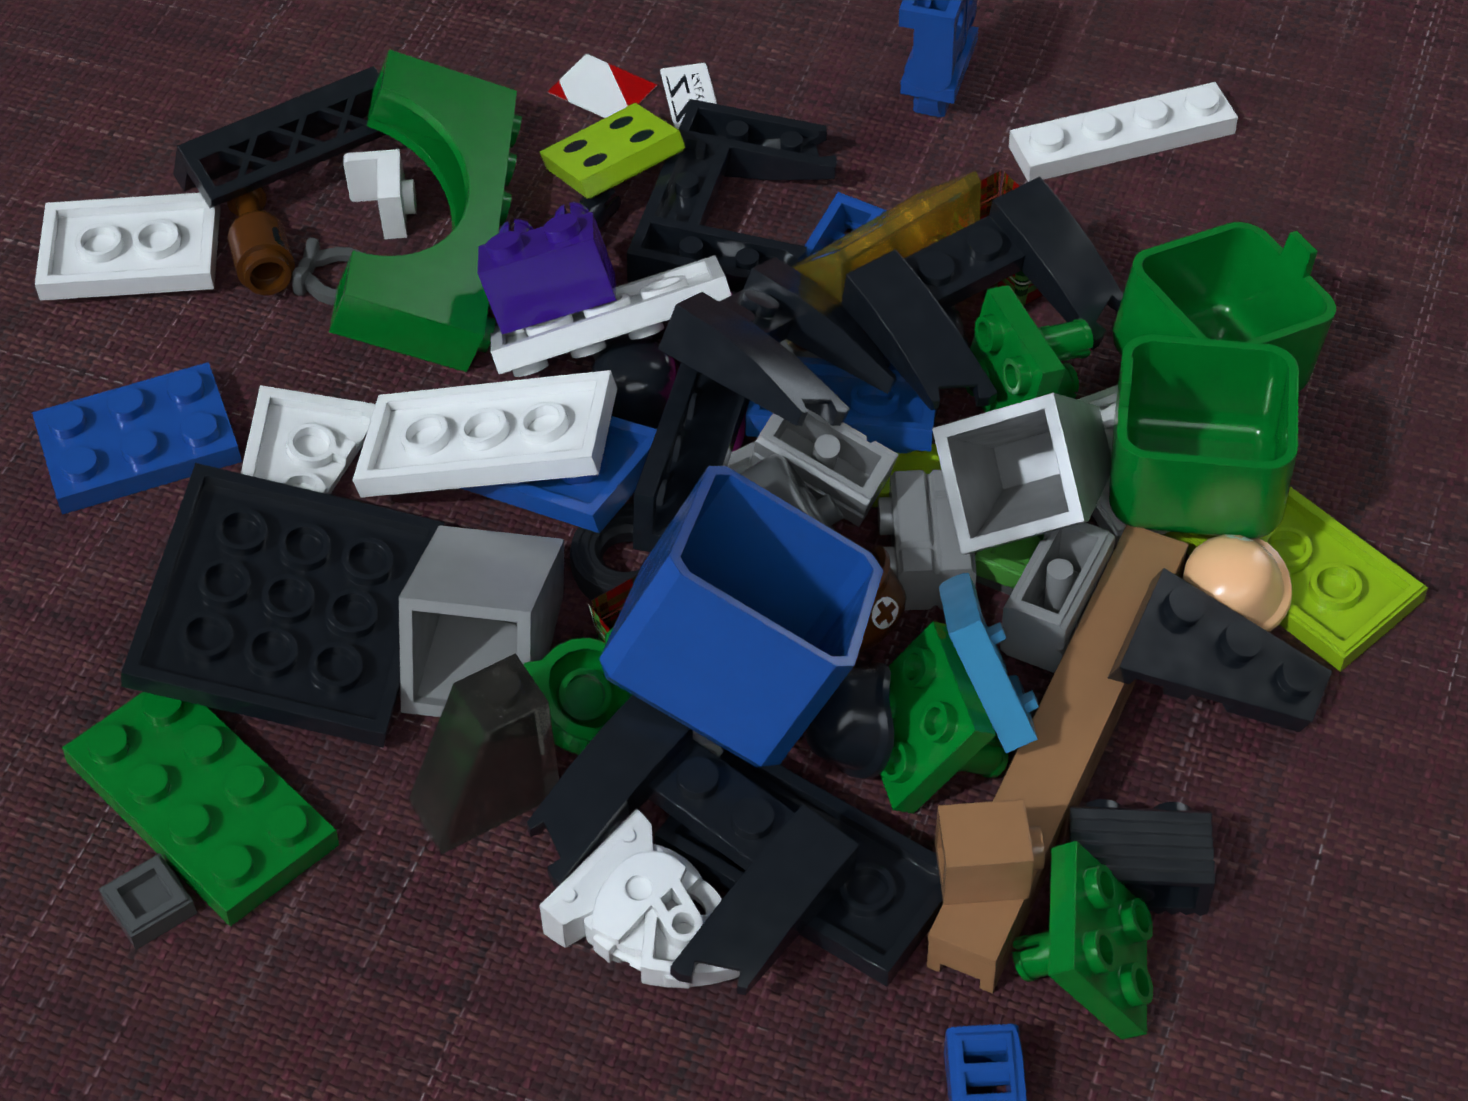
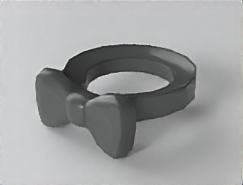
[292,237,363,305]

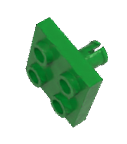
[1012,841,1153,1040]

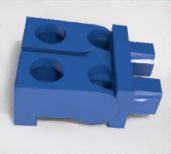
[899,0,979,117]

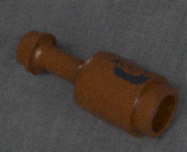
[226,187,295,295]

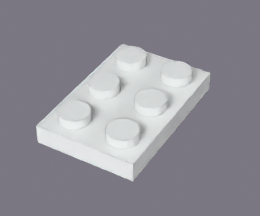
[35,193,220,301]

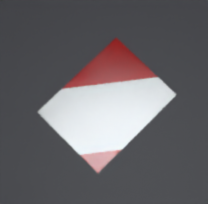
[547,54,657,118]

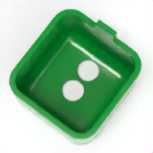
[1112,222,1336,392]
[1109,334,1299,539]

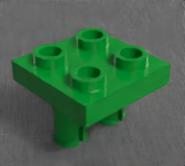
[965,285,1093,413]
[880,621,1008,814]

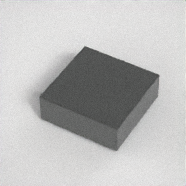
[98,853,197,950]

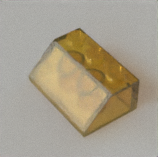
[792,170,981,303]

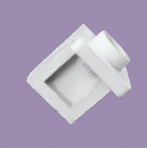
[344,149,417,239]

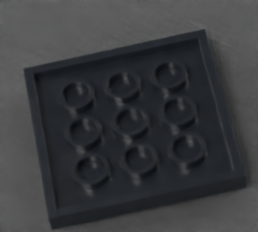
[121,463,444,748]

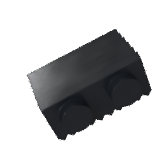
[1065,799,1216,916]

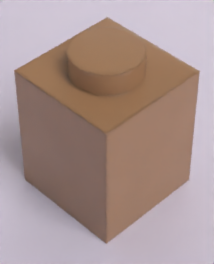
[935,799,1045,905]

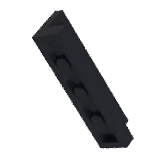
[173,66,387,208]
[633,362,749,552]

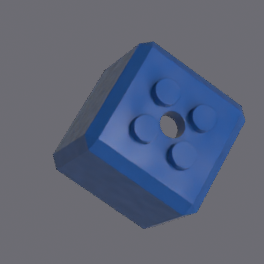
[599,466,883,767]

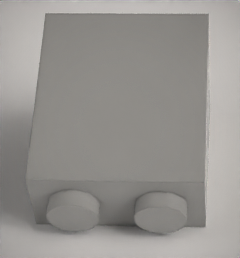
[932,393,1111,555]
[399,525,564,728]

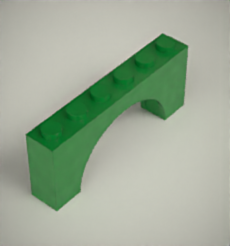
[329,49,522,372]

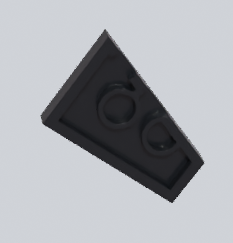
[1108,568,1332,732]

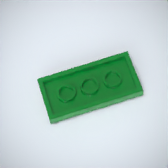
[62,692,339,927]

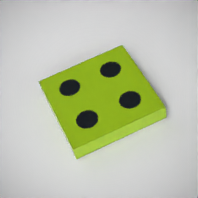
[540,103,686,199]

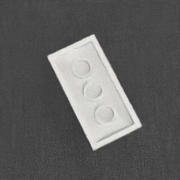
[491,255,731,377]
[353,370,617,498]

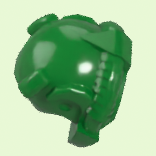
[522,628,632,755]

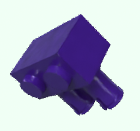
[477,202,616,335]

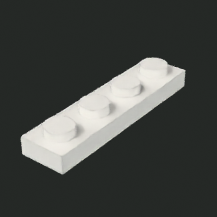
[1009,82,1238,182]

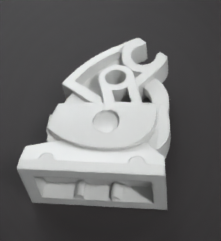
[539,808,740,988]

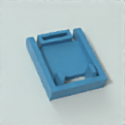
[939,573,1039,753]

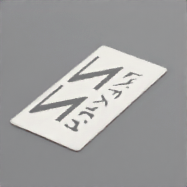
[660,63,717,129]

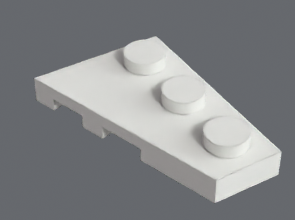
[241,385,376,495]

